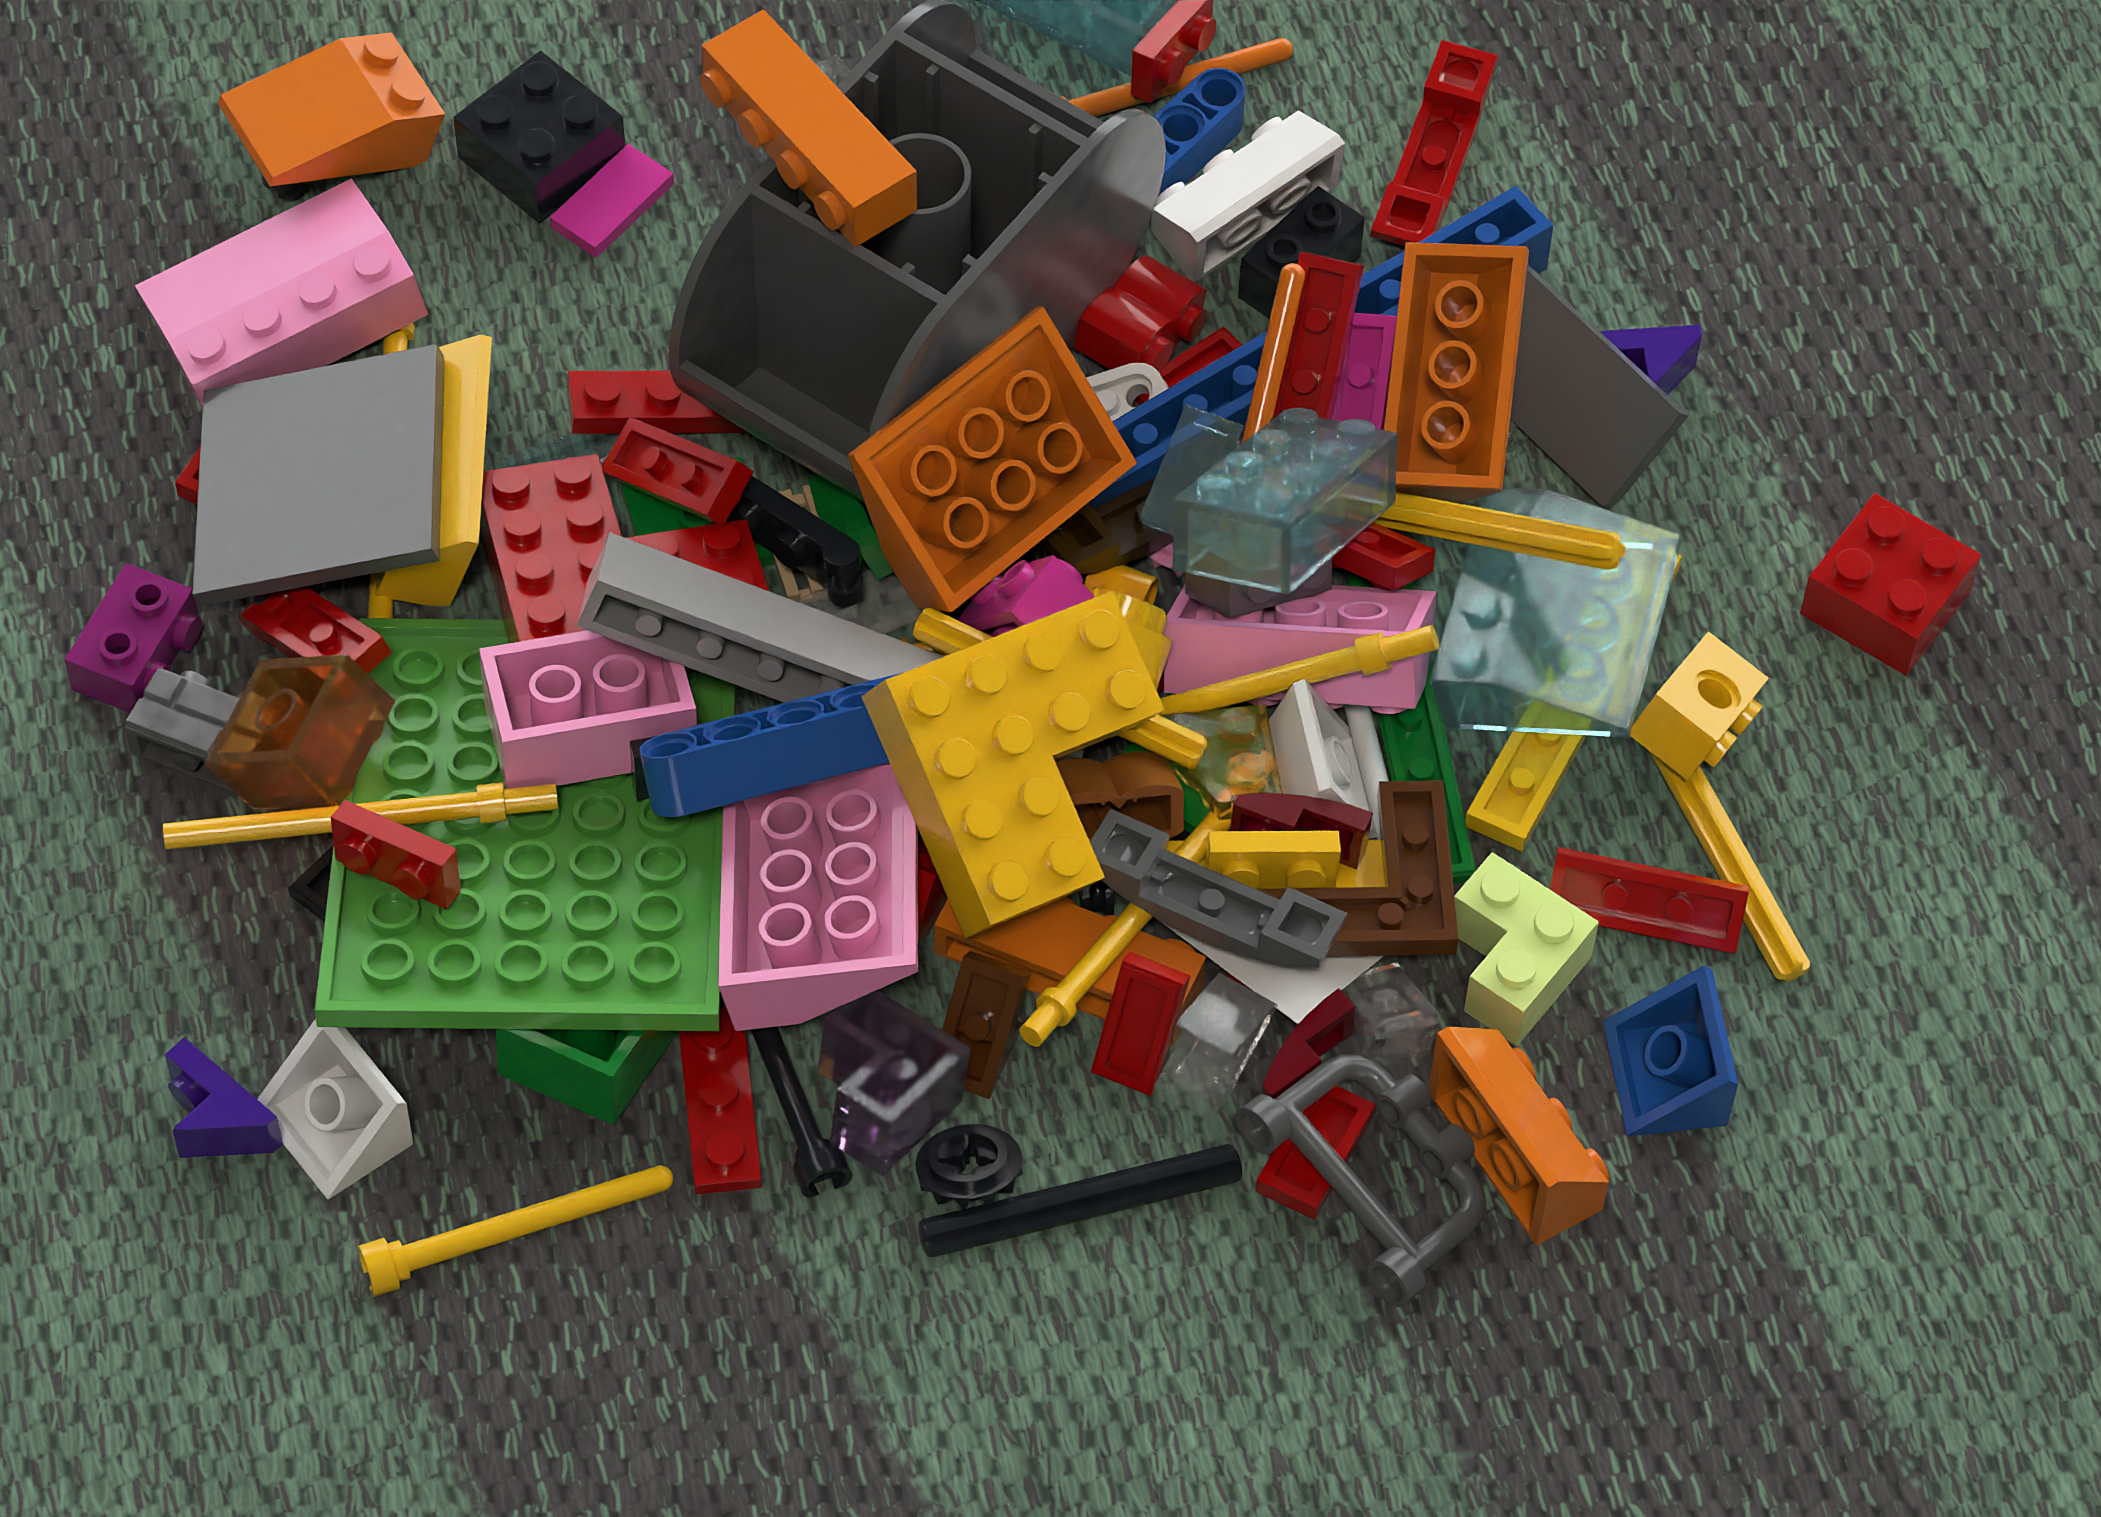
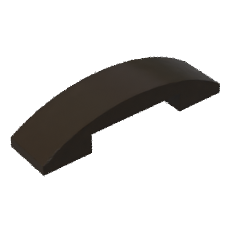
[1041,426,1269,574]

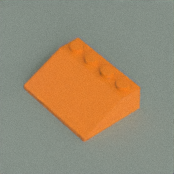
[848,306,1137,612]

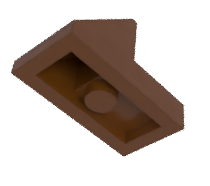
[928,951,1031,1099]

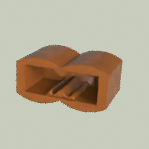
[1055,751,1184,841]

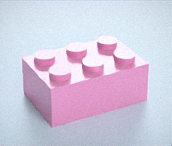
[479,630,697,788]

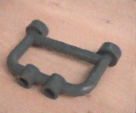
[1235,1054,1487,1307]

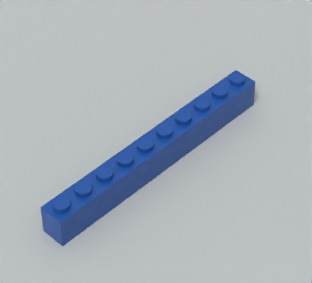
[1088,186,1554,509]

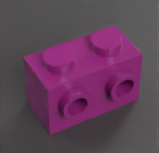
[64,563,202,713]

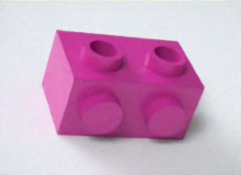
[958,555,1095,637]

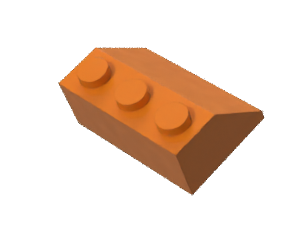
[1428,1027,1609,1246]

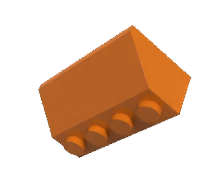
[1378,242,1529,503]

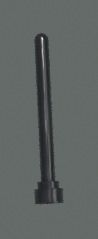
[750,1026,852,1198]

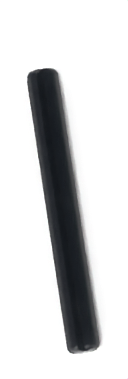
[918,1144,1242,1258]

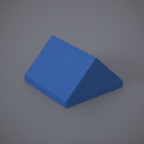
[1603,965,1738,1136]

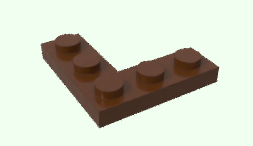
[1258,780,1459,957]

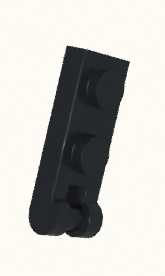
[726,476,865,607]

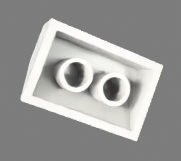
[1151,110,1345,282]

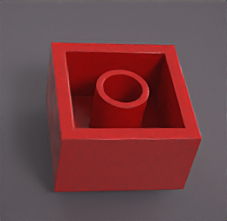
[1800,493,1982,676]

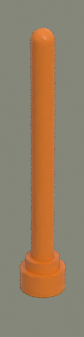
[1060,38,1293,117]
[1209,263,1305,529]

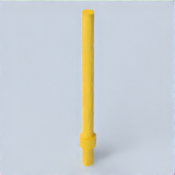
[1113,625,1439,737]
[163,782,559,849]

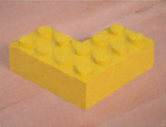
[861,590,1165,939]

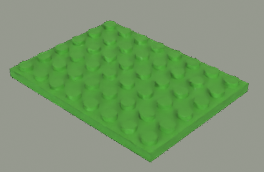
[315,618,737,1031]

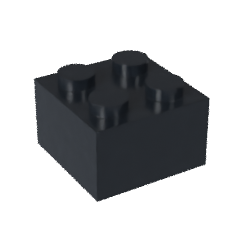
[453,50,625,224]

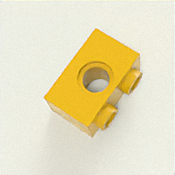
[1627,632,1769,780]

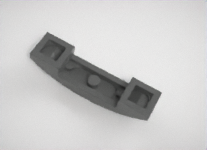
[1090,808,1348,968]

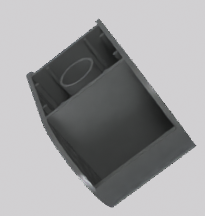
[669,0,1166,503]

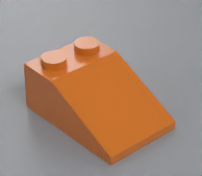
[217,32,445,186]

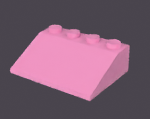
[135,178,429,410]
[718,762,918,1031]

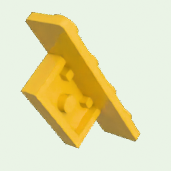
[1167,831,1385,890]

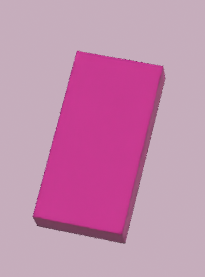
[550,144,674,258]

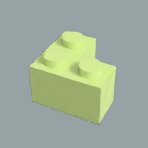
[1454,852,1599,1046]

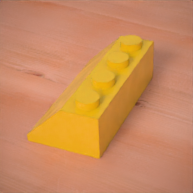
[375,335,492,606]

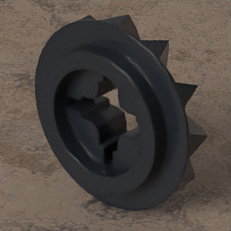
[915,1124,1023,1210]

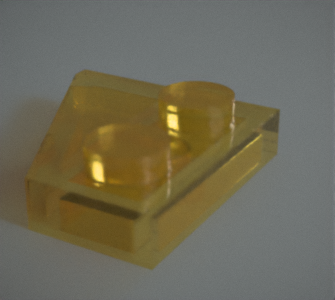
[1160,704,1283,820]

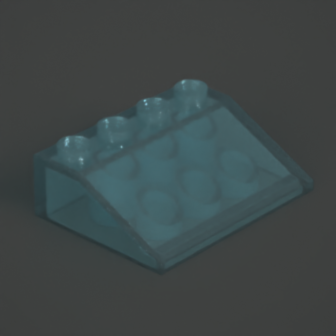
[1430,488,1681,737]

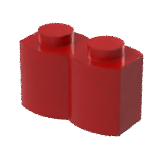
[1074,255,1208,372]

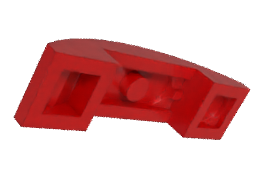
[1370,39,1498,246]

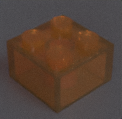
[205,654,395,809]

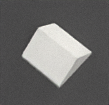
[1260,679,1377,838]
[257,1019,413,1199]

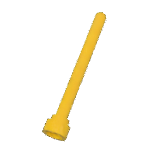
[357,1165,673,1297]

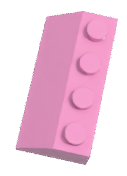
[1163,585,1437,714]

